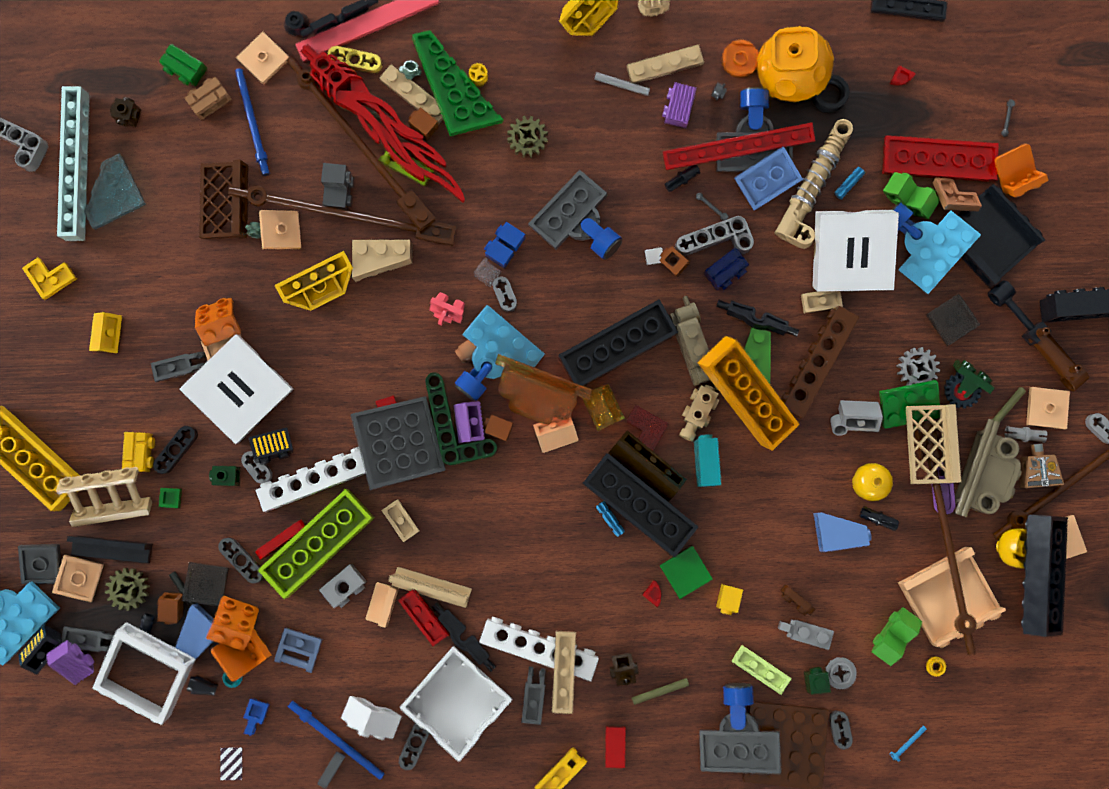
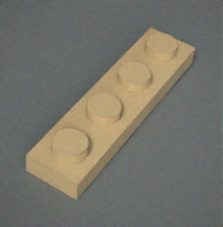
[627,45,704,84]
[379,65,443,125]
[552,631,576,714]

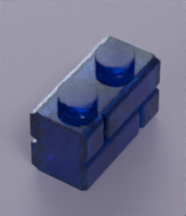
[704,248,749,291]

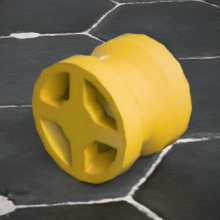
[469,63,488,87]

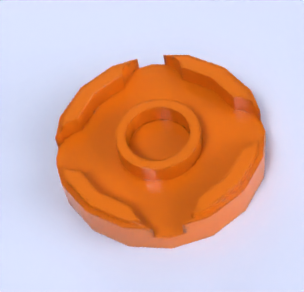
[722,40,759,78]

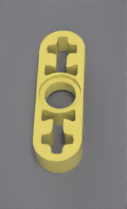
[328,46,382,73]

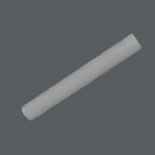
[595,72,650,96]

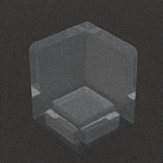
[474,258,501,287]

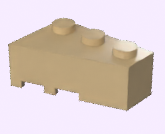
[352,240,413,282]

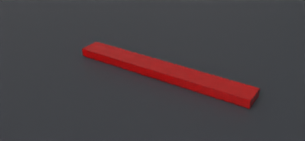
[662,122,816,171]

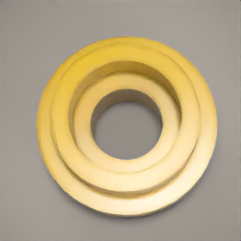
[926,656,946,677]

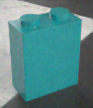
[694,435,721,487]

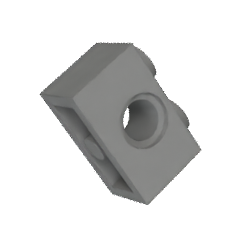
[319,564,367,608]

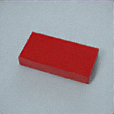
[605,726,626,768]

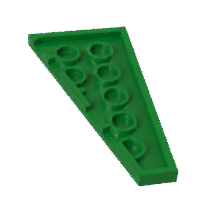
[412,30,504,136]

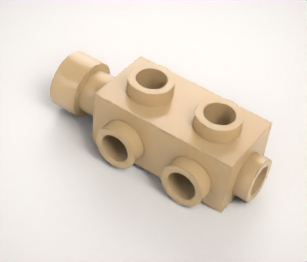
[679,385,719,442]

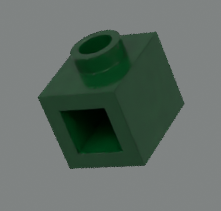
[209,466,241,486]
[804,667,831,695]

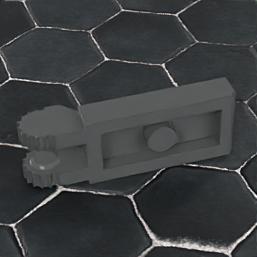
[150,352,205,382]
[62,626,115,652]
[521,667,545,725]

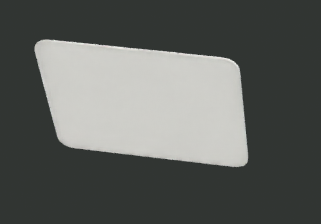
[645,248,663,265]

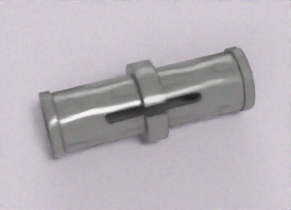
[1004,426,1047,443]

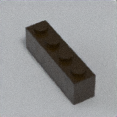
[608,430,687,502]

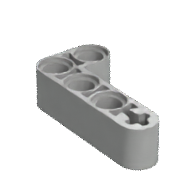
[0,118,48,172]
[675,216,754,256]

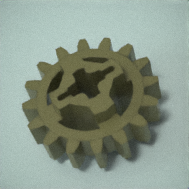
[507,116,548,158]
[105,568,150,611]

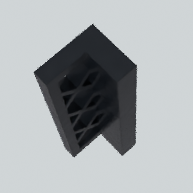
[67,535,153,563]

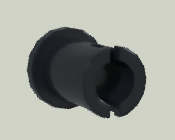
[139,613,156,634]

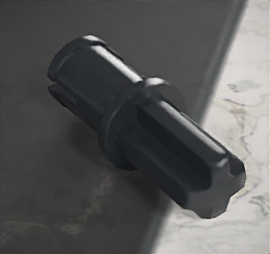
[665,165,701,192]
[859,506,899,531]

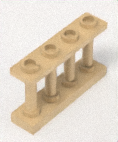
[56,467,152,527]

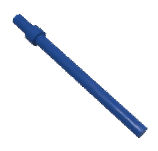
[235,68,270,176]
[288,701,385,780]

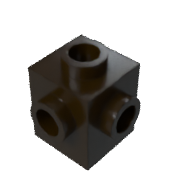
[110,97,141,127]
[610,653,639,686]

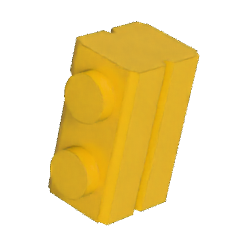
[122,432,155,472]

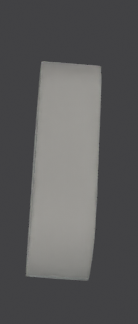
[493,277,517,312]
[1085,413,1109,444]
[241,451,272,484]

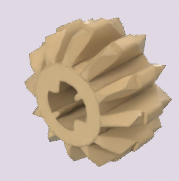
[638,0,670,17]

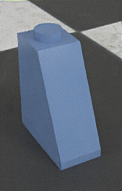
[813,513,871,552]
[175,603,214,664]

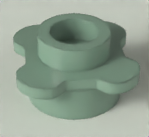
[399,60,422,80]
[245,222,261,238]

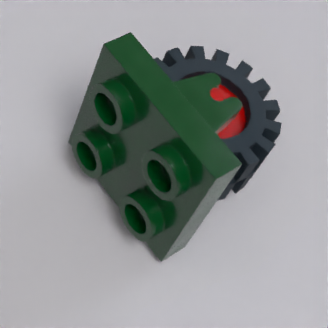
[944,359,995,409]

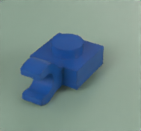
[243,698,270,736]

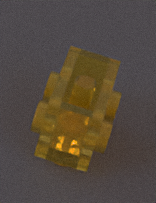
[582,384,625,431]

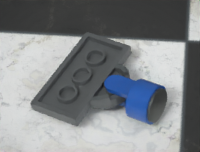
[716,87,793,172]
[528,170,622,260]
[699,683,781,774]

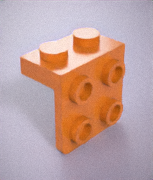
[995,143,1049,197]
[195,298,241,346]
[206,596,259,651]
[211,629,272,681]

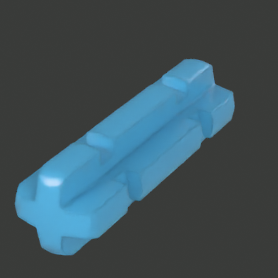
[834,167,865,199]
[596,502,625,537]

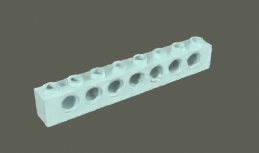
[57,86,89,241]

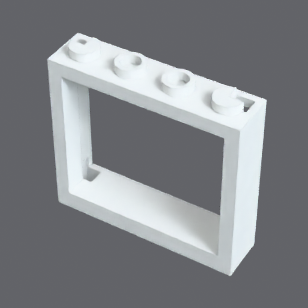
[93,623,196,725]

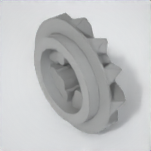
[825,657,857,689]

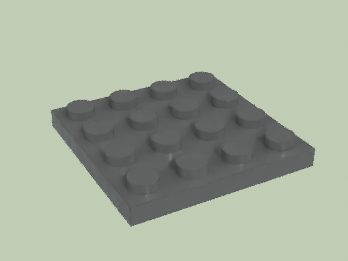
[350,396,445,490]

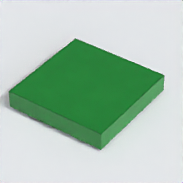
[659,546,713,599]

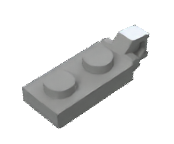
[778,619,834,650]

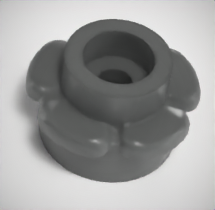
[711,82,727,101]

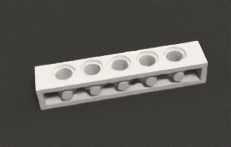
[256,447,366,512]
[479,617,599,681]

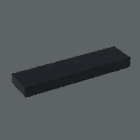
[870,0,947,22]

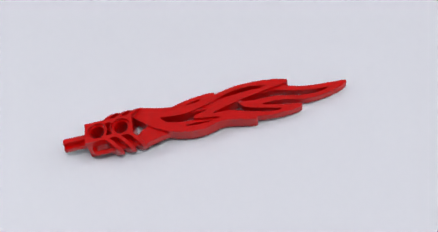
[300,44,465,203]

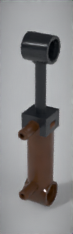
[988,280,1089,392]

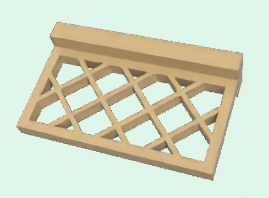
[906,404,961,484]
[389,567,472,608]

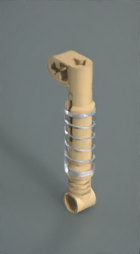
[775,119,853,249]

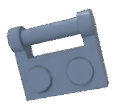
[274,627,323,673]

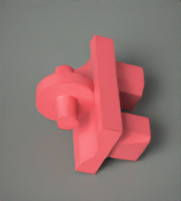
[429,292,465,326]

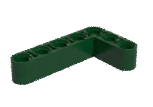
[426,372,498,466]

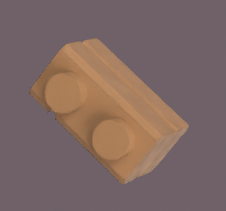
[184,77,232,121]

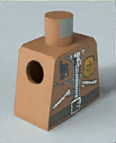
[1020,444,1064,488]

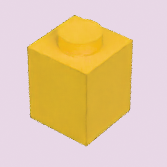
[716,584,743,615]

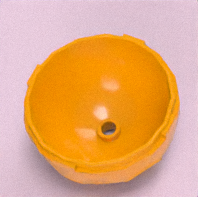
[757,26,834,102]

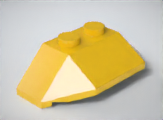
[559,0,619,36]
[274,251,353,311]

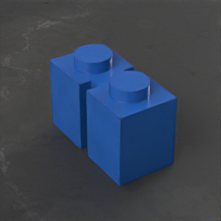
[484,222,526,269]

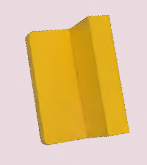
[89,312,122,353]

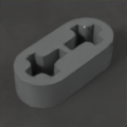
[829,710,852,749]
[317,751,345,789]

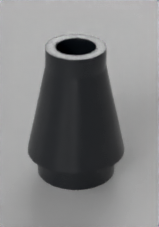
[186,675,218,696]

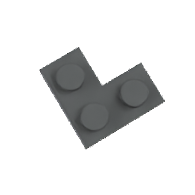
[321,163,355,211]

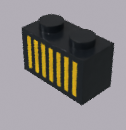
[248,427,293,465]
[19,625,62,675]

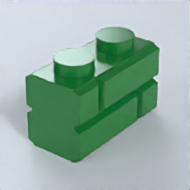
[159,44,207,86]

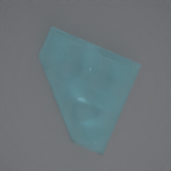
[84,153,146,230]

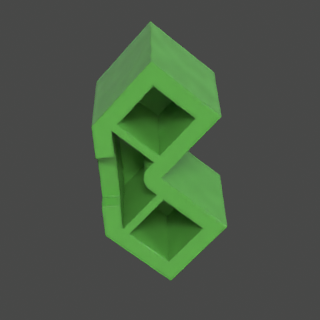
[883,172,940,219]
[872,607,922,666]

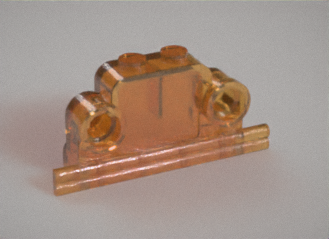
[495,354,593,424]

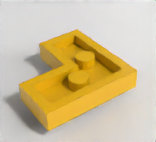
[22,258,77,300]

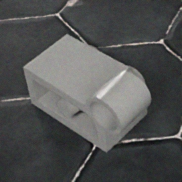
[830,400,883,436]

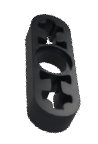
[153,426,198,474]

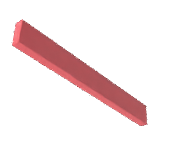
[295,0,439,63]

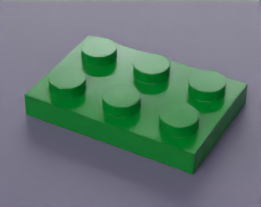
[879,380,940,429]

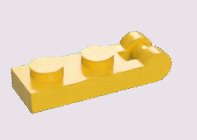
[535,747,587,789]

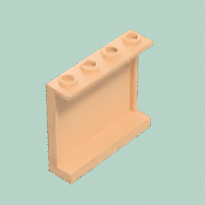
[898,547,1006,648]

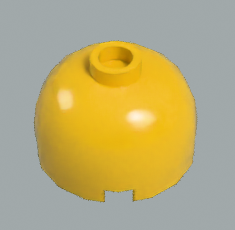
[852,463,893,501]
[996,529,1027,569]

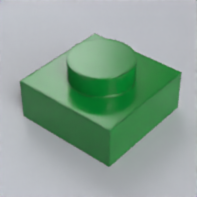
[159,488,182,508]

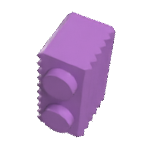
[662,83,696,128]
[454,401,485,443]
[47,640,94,685]

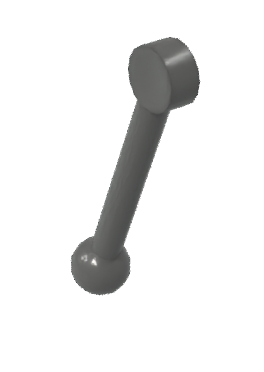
[1001,100,1015,137]
[696,193,728,221]

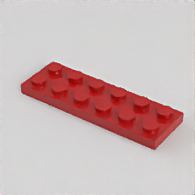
[882,135,999,182]

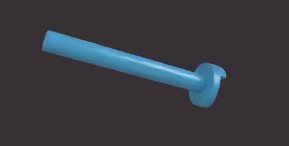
[890,726,927,762]

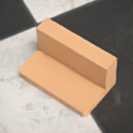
[533,413,578,453]
[366,582,399,628]

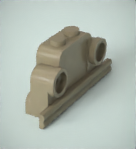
[669,296,718,391]
[955,419,1021,517]

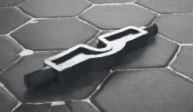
[300,0,379,39]
[716,299,800,337]
[432,601,496,672]

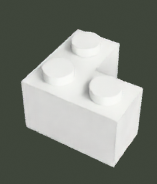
[341,696,402,740]

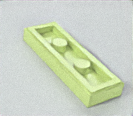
[731,645,792,695]

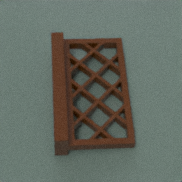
[199,159,248,239]

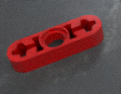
[255,519,306,560]

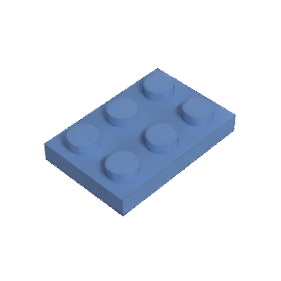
[734,147,803,210]

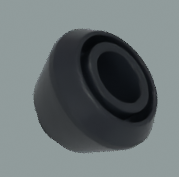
[284,11,309,36]

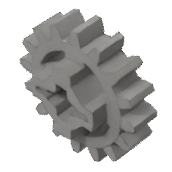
[896,347,940,386]

